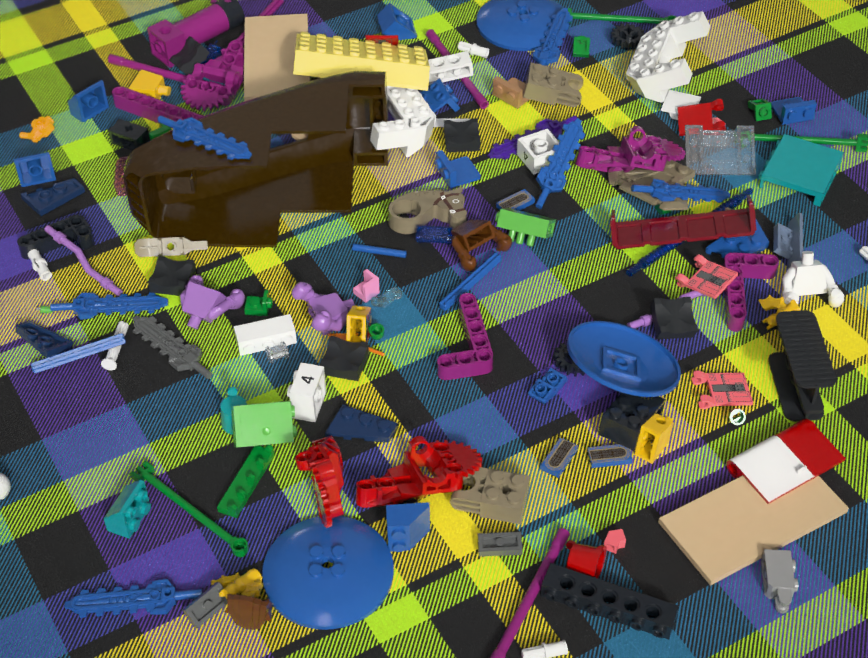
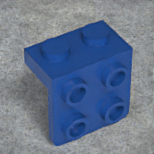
[420,78,460,113]
[771,97,817,125]
[434,150,481,189]

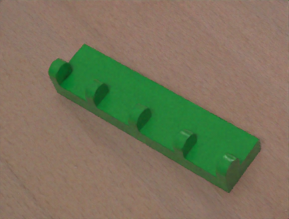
[217,445,275,518]

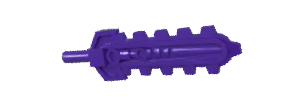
[488,116,577,160]

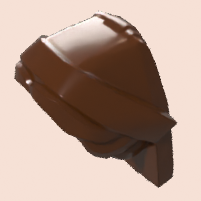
[224,593,272,630]

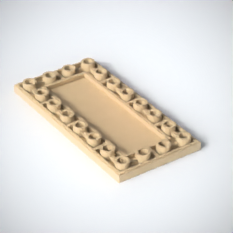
[244,14,310,102]
[658,476,849,586]

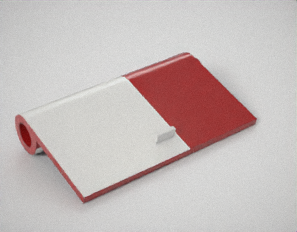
[726,418,846,504]

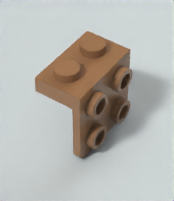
[492,76,530,109]

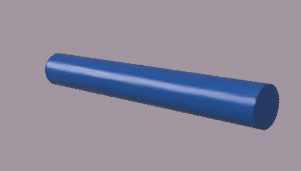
[352,244,407,258]

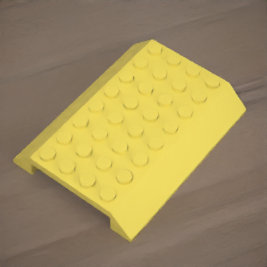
[293,32,430,91]

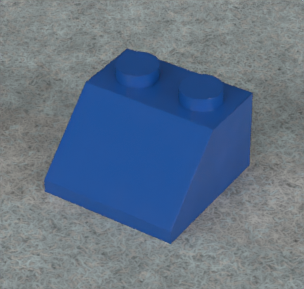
[377,3,417,40]
[68,80,109,123]
[14,152,56,187]
[386,502,430,552]

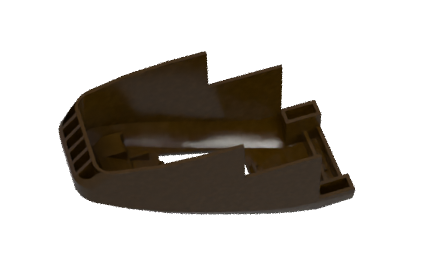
[123,71,388,247]

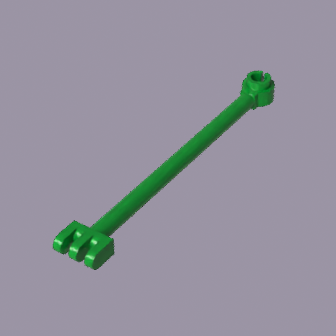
[568,8,676,24]
[737,129,868,152]
[129,461,249,557]

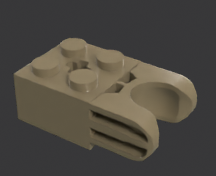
[523,62,583,107]
[450,467,530,525]

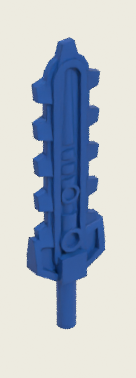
[532,8,573,66]
[158,115,252,160]
[535,118,586,209]
[631,179,730,203]
[50,292,168,320]
[64,579,203,618]

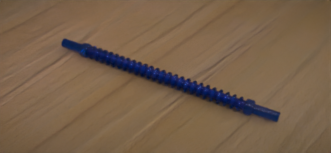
[626,188,753,277]

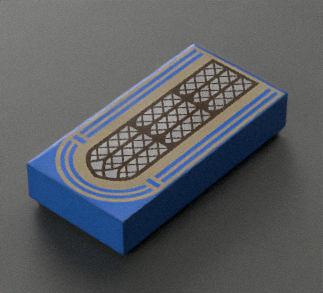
[496,189,535,210]
[540,437,578,478]
[587,444,633,468]

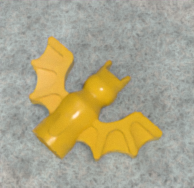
[759,295,801,330]
[211,568,262,599]

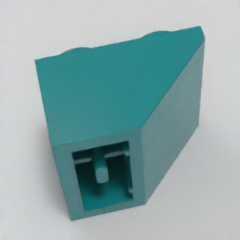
[104,480,151,539]

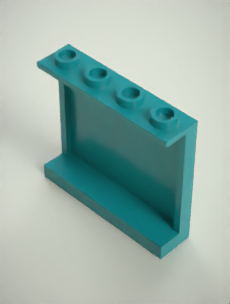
[758,134,844,207]

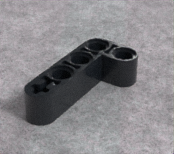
[17,215,95,259]

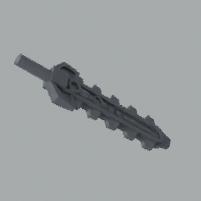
[132,316,212,379]

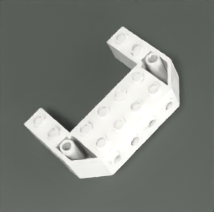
[626,11,710,103]
[370,86,436,157]

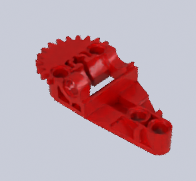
[295,436,344,528]
[356,436,482,508]

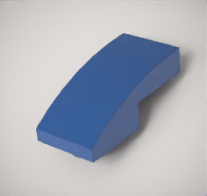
[528,368,567,404]

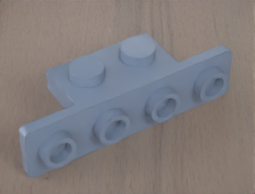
[773,212,804,268]

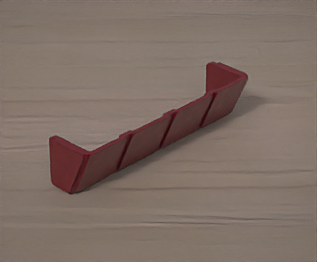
[610,195,756,249]

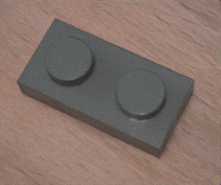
[478,532,523,557]
[182,582,228,628]

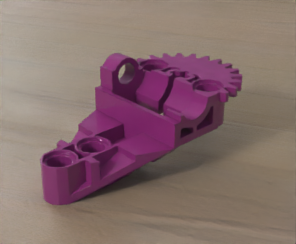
[181,40,244,111]
[575,126,686,172]

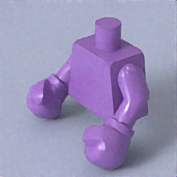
[180,275,245,330]
[291,282,355,336]

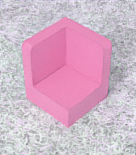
[353,269,380,303]

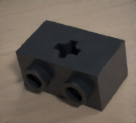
[108,119,150,151]

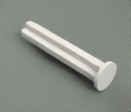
[101,321,129,370]

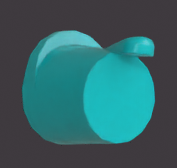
[220,387,247,434]

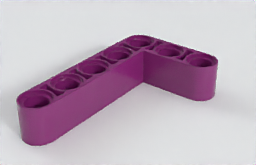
[723,253,779,332]
[437,293,493,380]

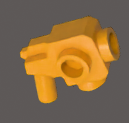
[19,116,55,143]

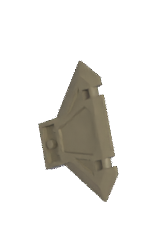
[608,160,695,211]

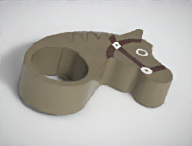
[388,187,467,234]

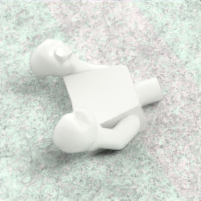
[782,251,844,308]

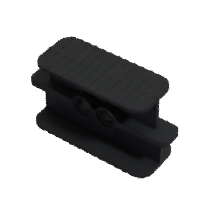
[768,310,836,422]

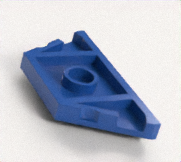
[705,220,769,259]

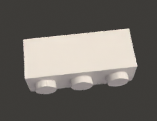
[234,314,297,356]

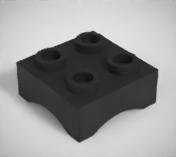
[169,36,210,76]
[444,118,480,153]
[148,256,196,296]
[650,297,698,339]
[320,336,369,381]

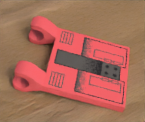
[675,254,738,299]
[691,371,753,409]

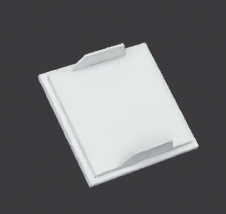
[661,90,701,120]

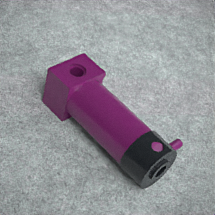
[147,0,245,68]

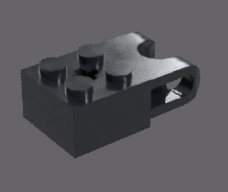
[598,392,666,451]

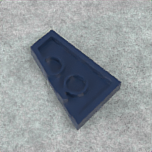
[20,178,85,216]
[15,321,73,358]
[325,405,398,443]

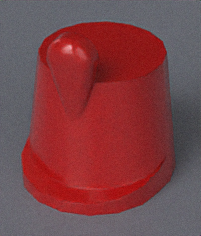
[566,540,607,579]

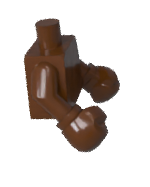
[451,220,512,272]

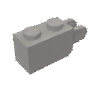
[760,549,798,614]

